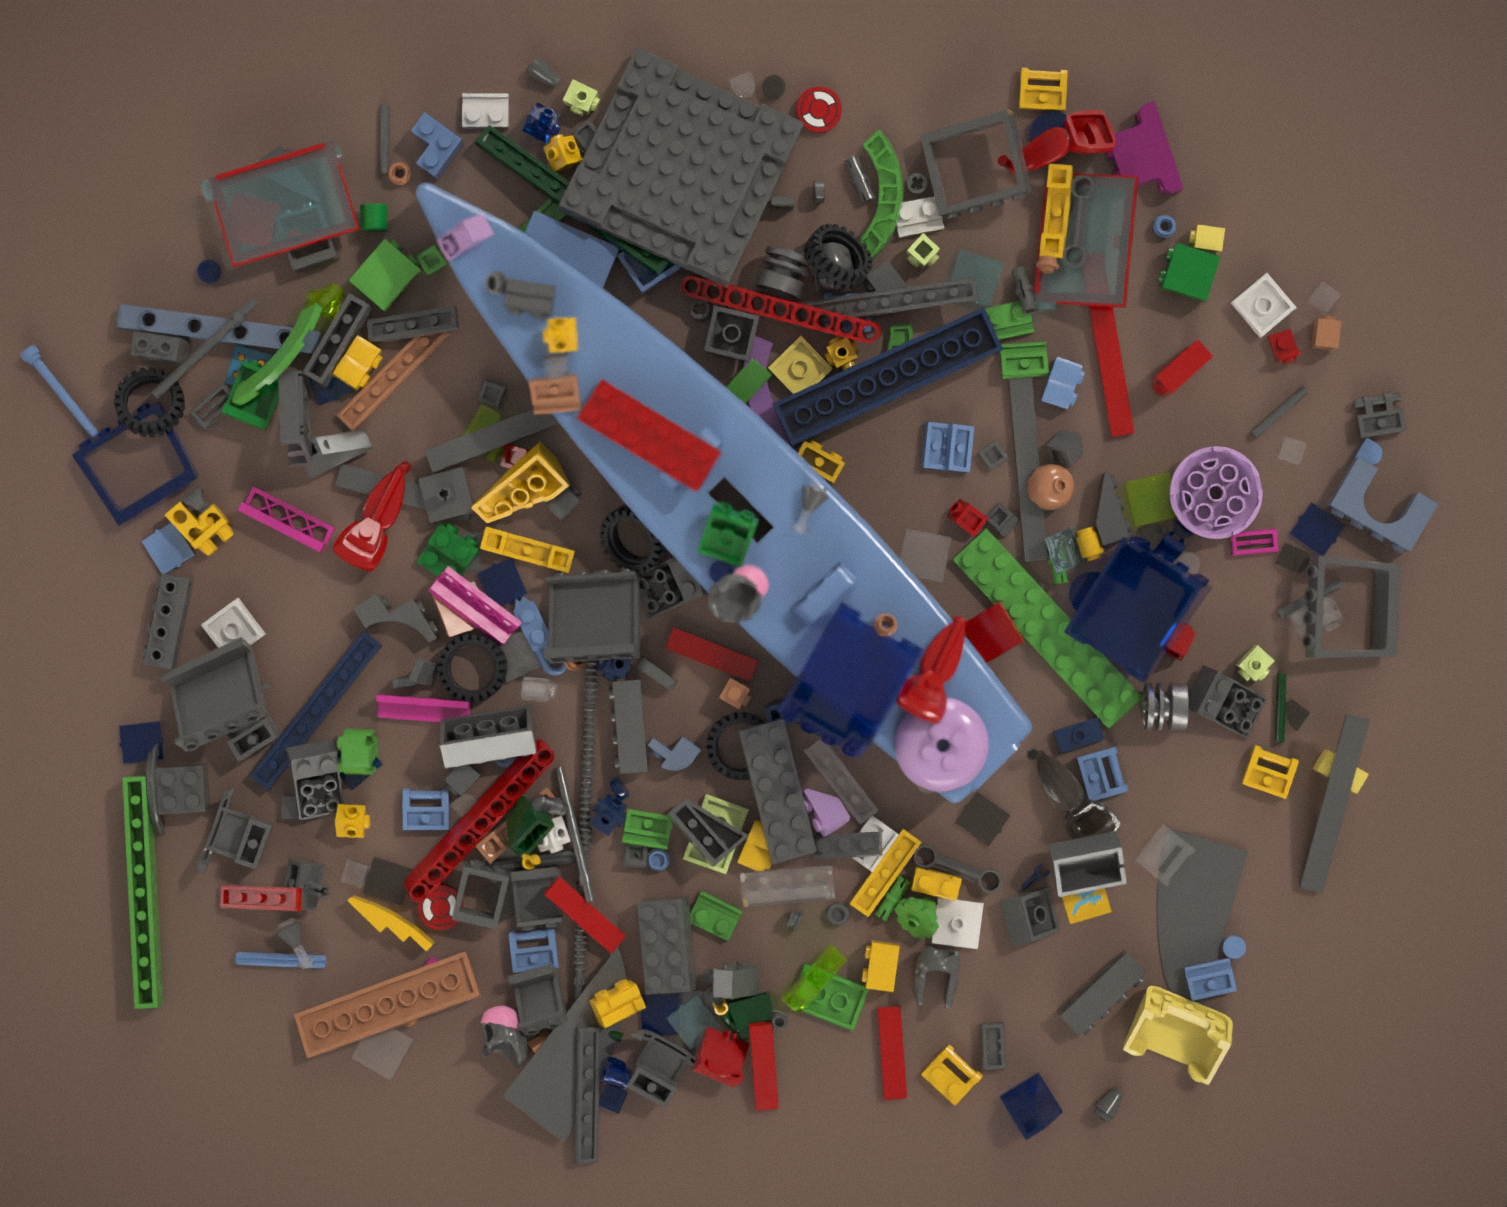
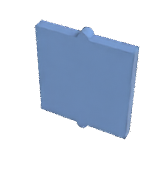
[141,523,195,574]

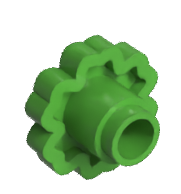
[895,897,939,940]

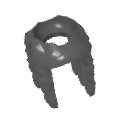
[913,946,960,1009]

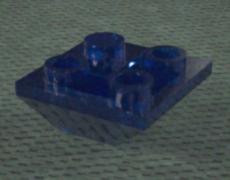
[999,1072,1063,1140]

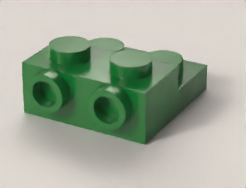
[697,503,758,567]
[416,522,481,577]

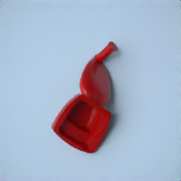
[997,110,1116,174]
[333,461,411,572]
[896,616,966,724]

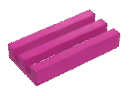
[1230,528,1279,556]

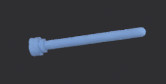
[20,345,98,437]

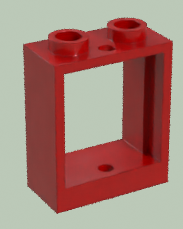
[1150,339,1214,397]

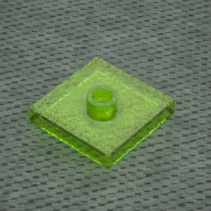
[1124,472,1176,527]

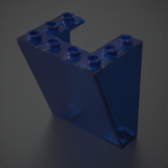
[1064,536,1212,683]
[777,602,924,758]

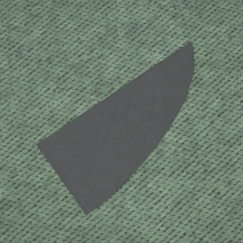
[1157,829,1248,1005]
[503,948,626,1142]

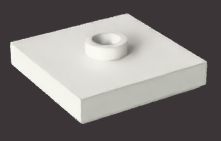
[1231,273,1297,338]
[201,598,266,648]
[932,897,984,949]

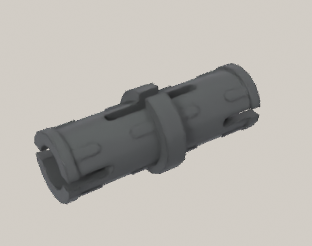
[844,155,876,204]
[1011,267,1037,315]

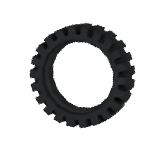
[804,223,873,290]
[114,367,185,438]
[599,504,667,573]
[438,634,508,702]
[707,712,765,780]

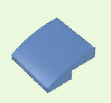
[921,422,975,472]

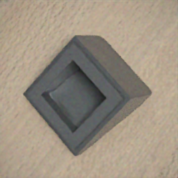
[986,502,1019,538]

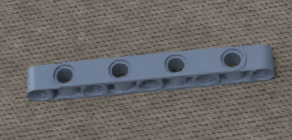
[116,304,321,355]

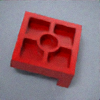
[693,1026,749,1088]

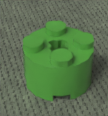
[338,728,379,775]

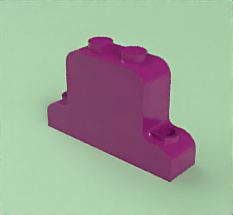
[1105,101,1184,195]

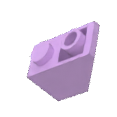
[437,213,494,261]
[802,789,850,837]

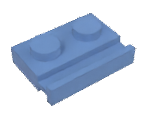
[1183,957,1237,1001]

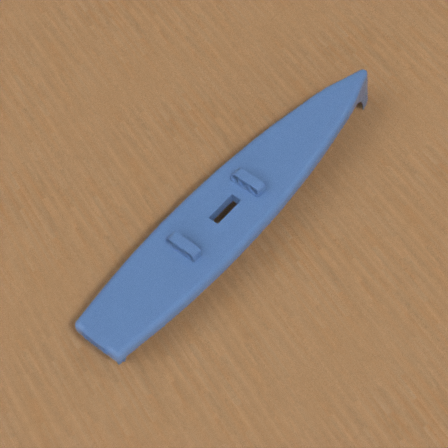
[416,183,1032,803]

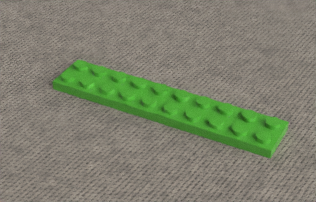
[952,528,1141,729]

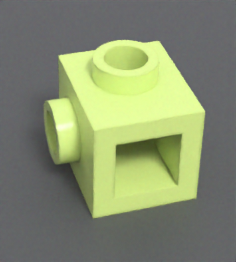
[563,79,601,116]
[906,233,940,269]
[1235,645,1274,681]

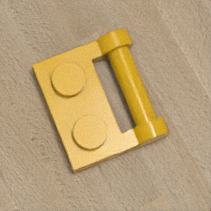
[1019,67,1068,112]
[1241,745,1299,799]
[921,1044,983,1106]

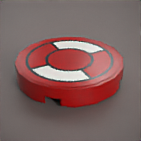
[796,86,842,133]
[418,884,464,930]

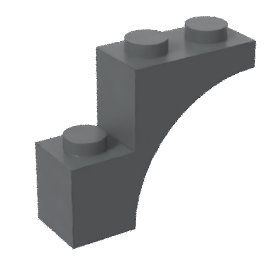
[353,594,439,643]

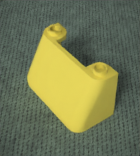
[1123,986,1233,1085]

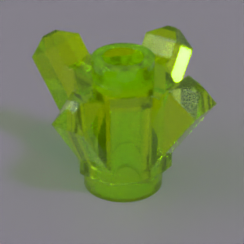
[305,282,345,322]

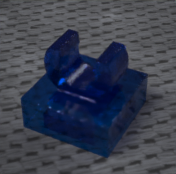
[1154,531,1186,563]

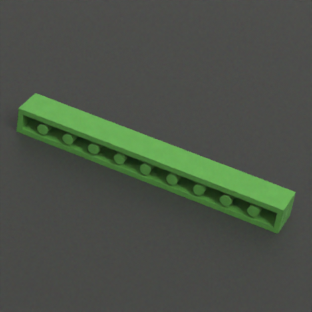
[122,775,164,1009]

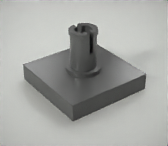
[418,467,475,524]

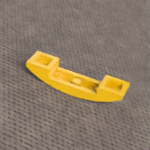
[1039,164,1073,258]
[480,527,575,573]

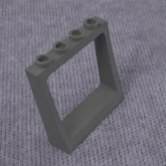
[1302,556,1401,658]

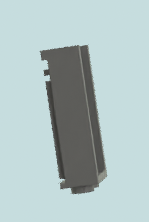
[278,370,313,467]

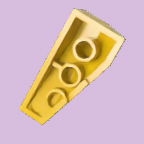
[471,442,570,523]

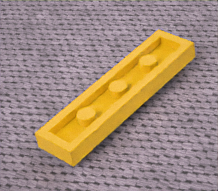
[849,829,922,917]

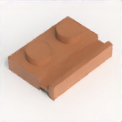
[529,375,582,414]

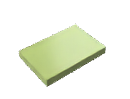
[683,794,749,874]

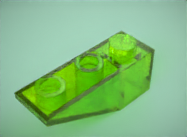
[781,944,848,1014]

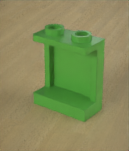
[349,239,422,313]

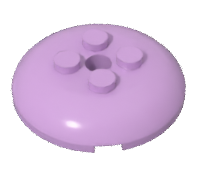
[1170,446,1263,539]
[894,698,989,792]

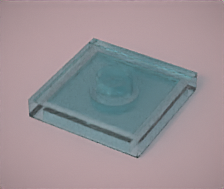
[950,249,1004,308]

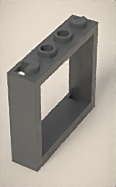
[920,109,1032,219]

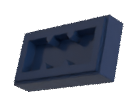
[1053,717,1105,753]

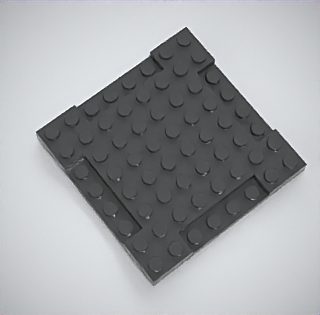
[559,47,804,288]

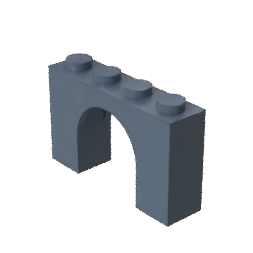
[1326,457,1438,554]

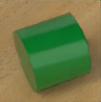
[360,203,388,232]

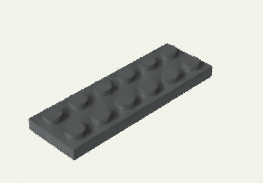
[738,718,817,864]

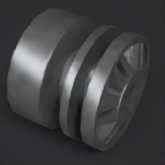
[755,246,810,300]
[1141,682,1188,731]

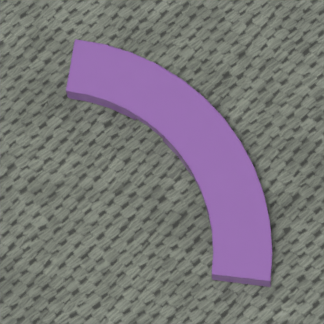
[744,335,803,453]

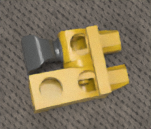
[165,486,235,556]

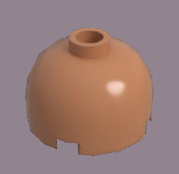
[1027,464,1075,510]

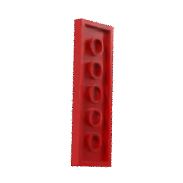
[577,379,722,493]

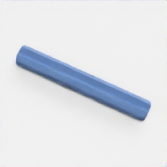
[235,952,327,968]

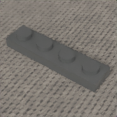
[367,305,459,344]

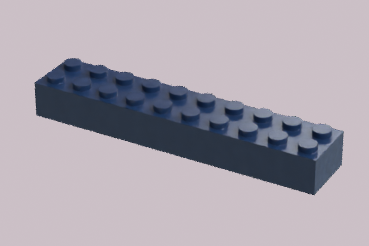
[772,307,1003,447]

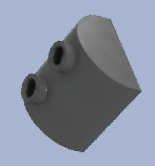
[704,305,760,362]

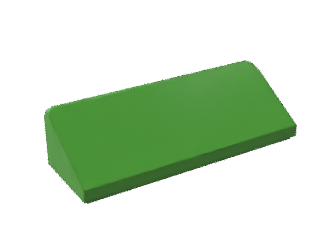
[726,359,772,404]

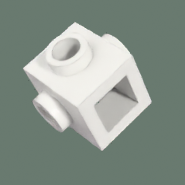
[538,816,571,854]

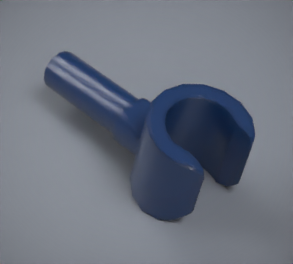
[1021,864,1050,890]

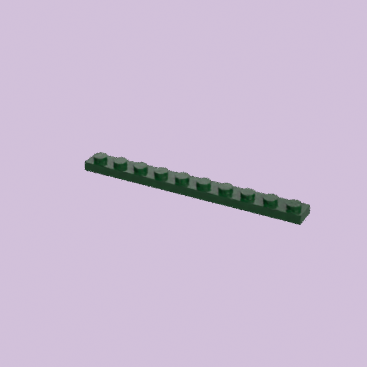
[475,125,670,277]

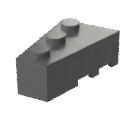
[667,799,749,867]

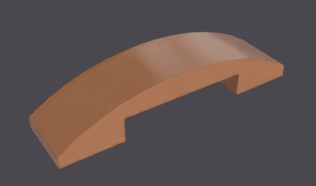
[475,787,555,863]

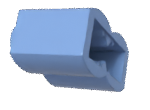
[1040,357,1085,410]

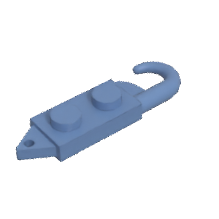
[513,593,567,676]

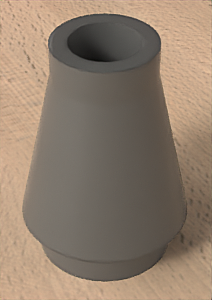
[527,56,562,89]
[1093,1087,1125,1123]

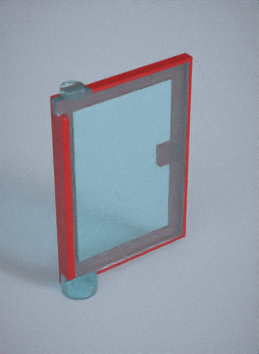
[200,141,360,268]
[1034,172,1139,312]

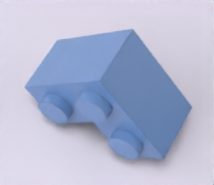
[411,112,465,180]

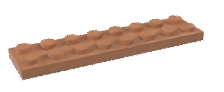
[294,951,481,1059]

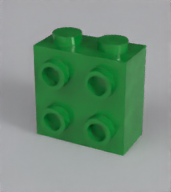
[1158,243,1221,303]

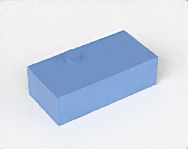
[525,211,619,288]

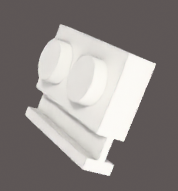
[462,93,509,128]
[896,196,944,238]
[853,815,899,872]

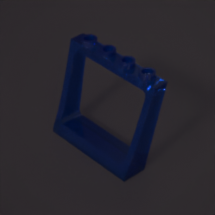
[72,401,199,526]

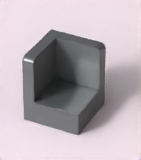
[1047,431,1083,468]

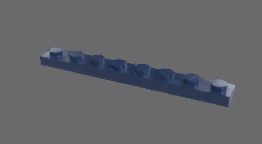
[250,631,382,790]

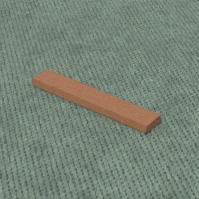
[336,332,450,431]

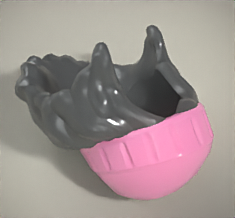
[707,565,769,623]
[480,1006,529,1068]

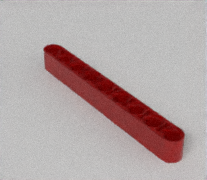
[681,275,881,343]
[404,739,555,902]

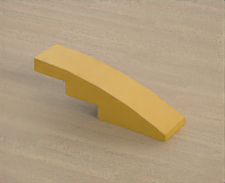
[347,895,435,951]

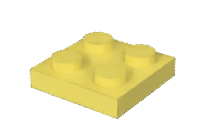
[768,336,833,394]

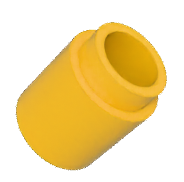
[1076,526,1104,561]

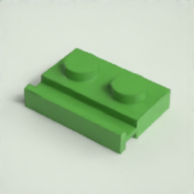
[985,301,1035,340]
[1000,342,1049,379]
[622,809,672,850]
[690,891,743,941]

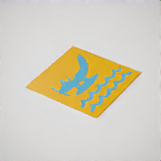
[1062,888,1112,924]

